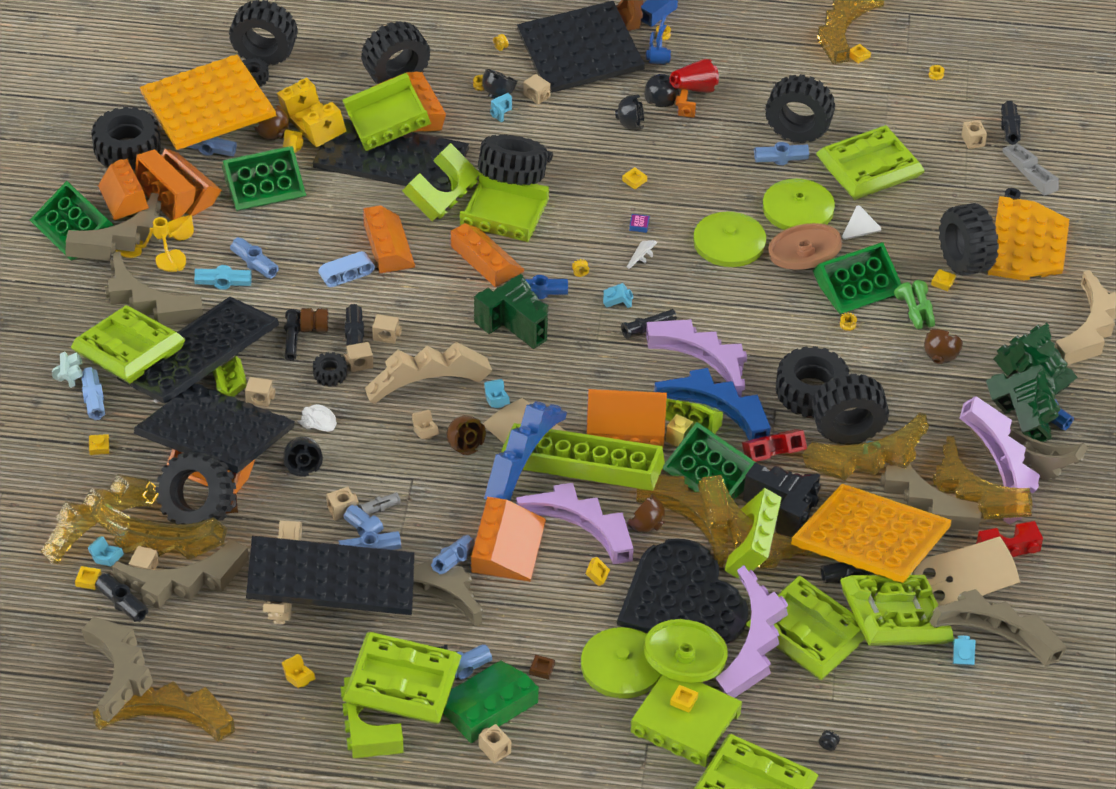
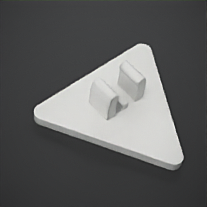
[842,206,882,240]
[627,240,657,269]

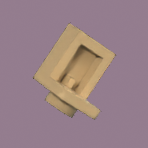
[412,409,439,440]

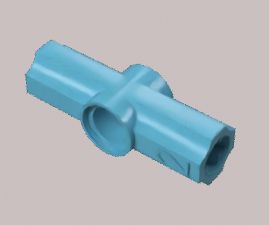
[194,265,252,290]

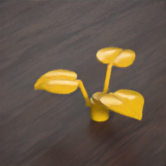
[115,215,194,272]

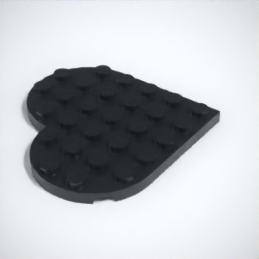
[617,538,748,644]

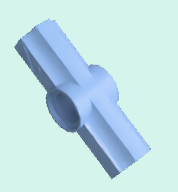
[81,367,105,420]

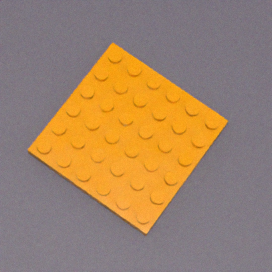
[140,54,276,150]
[791,484,951,583]

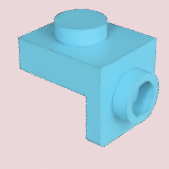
[490,93,512,123]
[603,283,633,308]
[484,379,510,408]
[88,536,124,567]
[952,636,975,666]

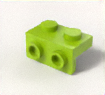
[213,356,247,397]

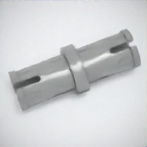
[359,492,401,514]

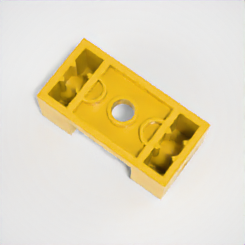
[277,77,346,147]

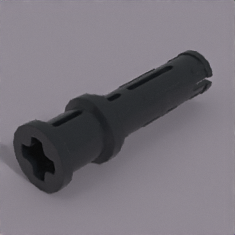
[284,309,301,361]
[621,309,677,339]

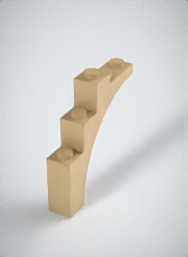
[1055,270,1116,365]
[365,342,492,404]
[263,520,302,624]

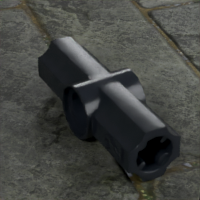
[1001,101,1021,145]
[345,304,364,346]
[820,562,874,584]
[95,573,148,622]

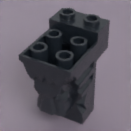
[743,463,821,540]

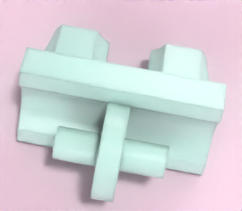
[52,352,82,388]

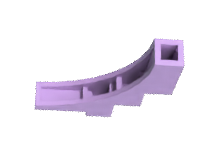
[646,319,747,397]
[959,396,1040,525]
[516,483,633,564]
[716,566,788,698]

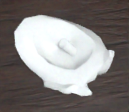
[297,404,337,432]

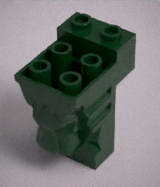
[474,274,549,349]
[993,323,1078,396]
[986,365,1060,442]

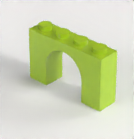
[402,143,480,222]
[725,488,781,579]
[340,677,404,759]

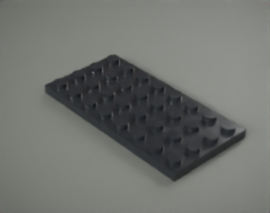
[313,119,469,192]
[117,297,279,404]
[246,536,415,615]

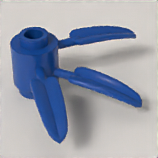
[646,14,671,65]

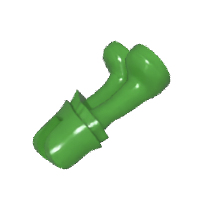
[894,280,935,330]

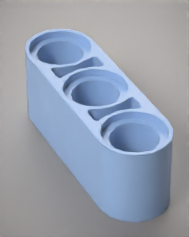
[318,251,375,287]

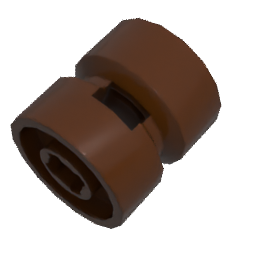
[301,308,329,332]

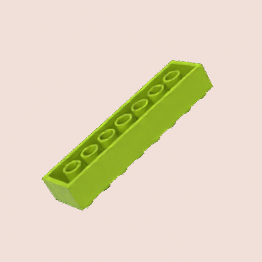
[501,423,665,491]

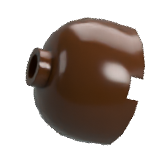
[254,105,290,140]
[924,329,963,364]
[447,415,486,455]
[627,494,665,533]

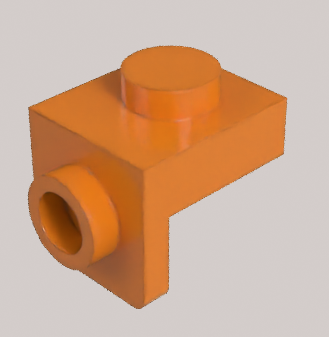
[676,89,696,118]

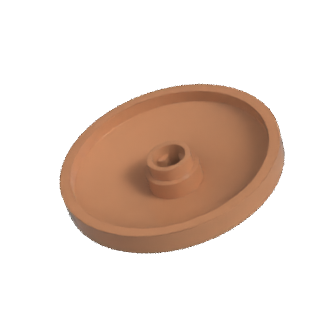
[768,223,842,270]

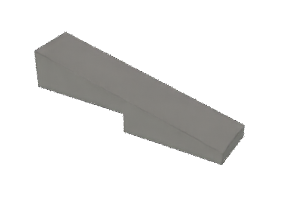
[1003,143,1059,196]

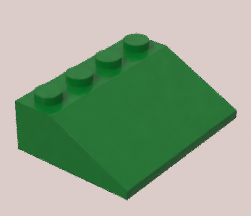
[222,146,306,211]
[30,181,115,261]
[813,242,902,315]
[662,422,756,510]
[443,660,539,744]

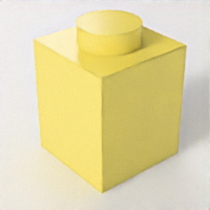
[666,414,693,447]

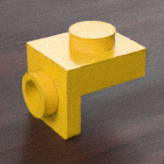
[283,130,303,153]
[282,654,316,688]

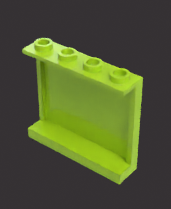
[342,73,431,151]
[460,173,549,242]
[631,675,742,767]

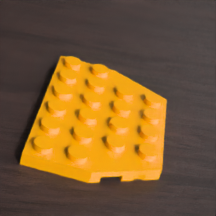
[988,196,1070,281]

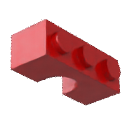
[742,429,807,462]
[976,521,1043,557]

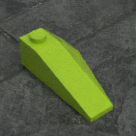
[665,398,723,434]

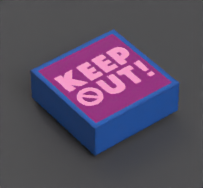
[629,214,650,233]

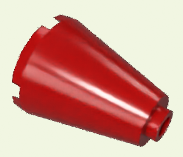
[670,58,719,93]

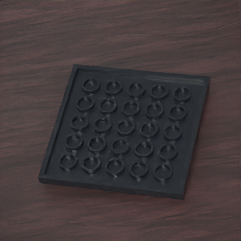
[517,0,645,93]
[134,383,295,473]

